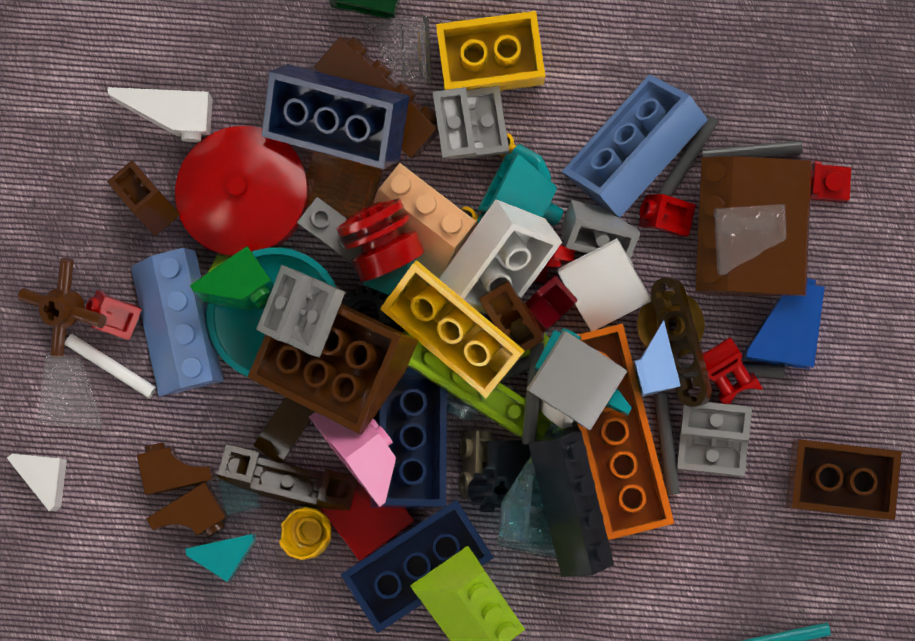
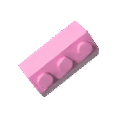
[309,412,396,507]

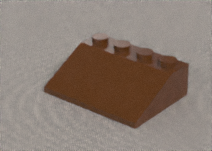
[695,156,812,296]
[247,304,419,434]

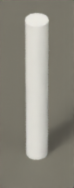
[65,334,156,398]

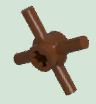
[18,258,107,358]

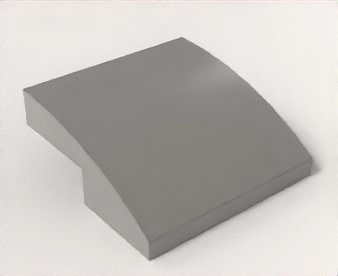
[433,86,509,159]
[256,265,345,357]
[526,331,627,430]
[677,402,752,478]

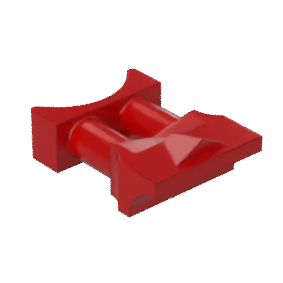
[703,337,763,404]

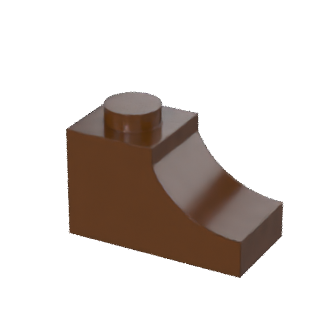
[107,160,180,236]
[479,280,544,351]
[137,443,216,495]
[146,482,230,537]

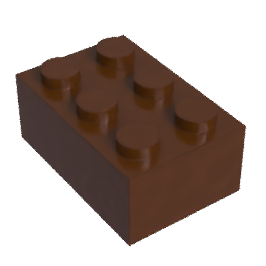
[785,439,902,520]

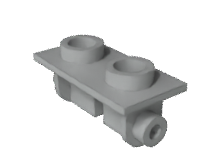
[297,197,363,263]

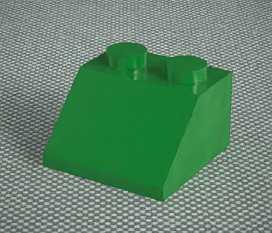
[190,246,274,311]

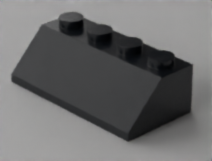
[528,425,614,577]

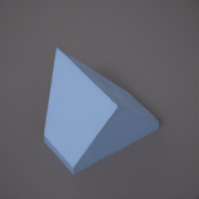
[633,321,681,397]

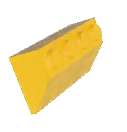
[380,260,525,398]

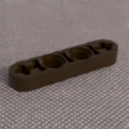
[651,278,712,407]

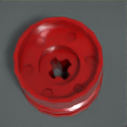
[336,198,425,282]

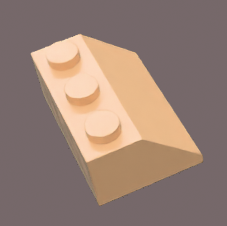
[373,163,478,279]

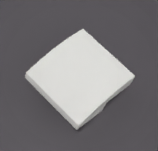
[558,238,652,331]

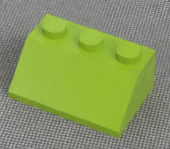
[410,546,525,641]

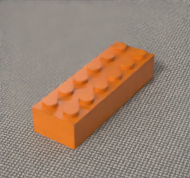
[575,323,675,540]

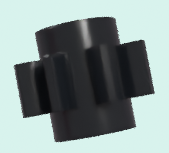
[468,469,510,512]

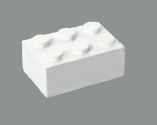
[439,199,562,314]

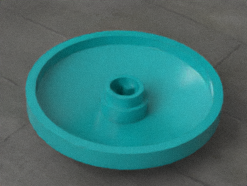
[207,248,342,377]

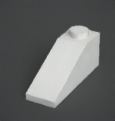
[108,87,212,142]

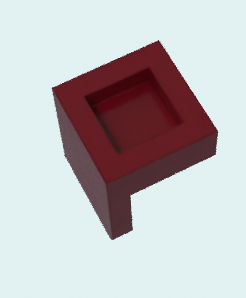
[525,275,577,333]

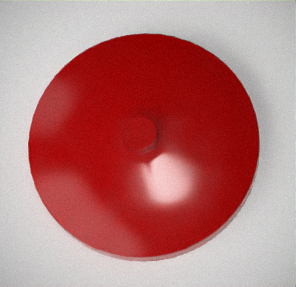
[175,126,309,258]

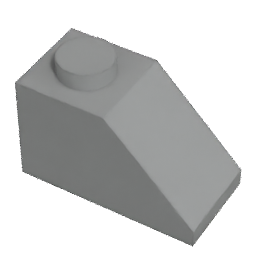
[561,200,640,259]

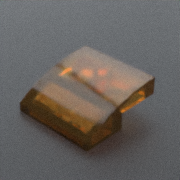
[307,151,384,218]

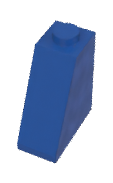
[742,278,825,370]

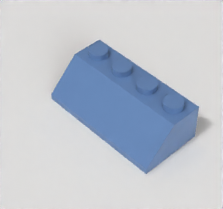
[562,74,708,218]
[131,248,224,397]

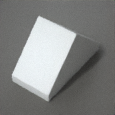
[7,454,67,511]

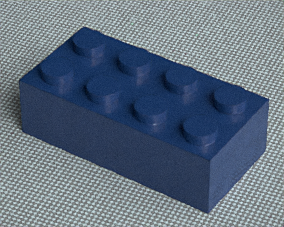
[262,64,409,169]
[370,368,447,509]
[340,500,494,633]

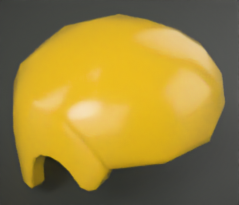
[279,507,331,560]

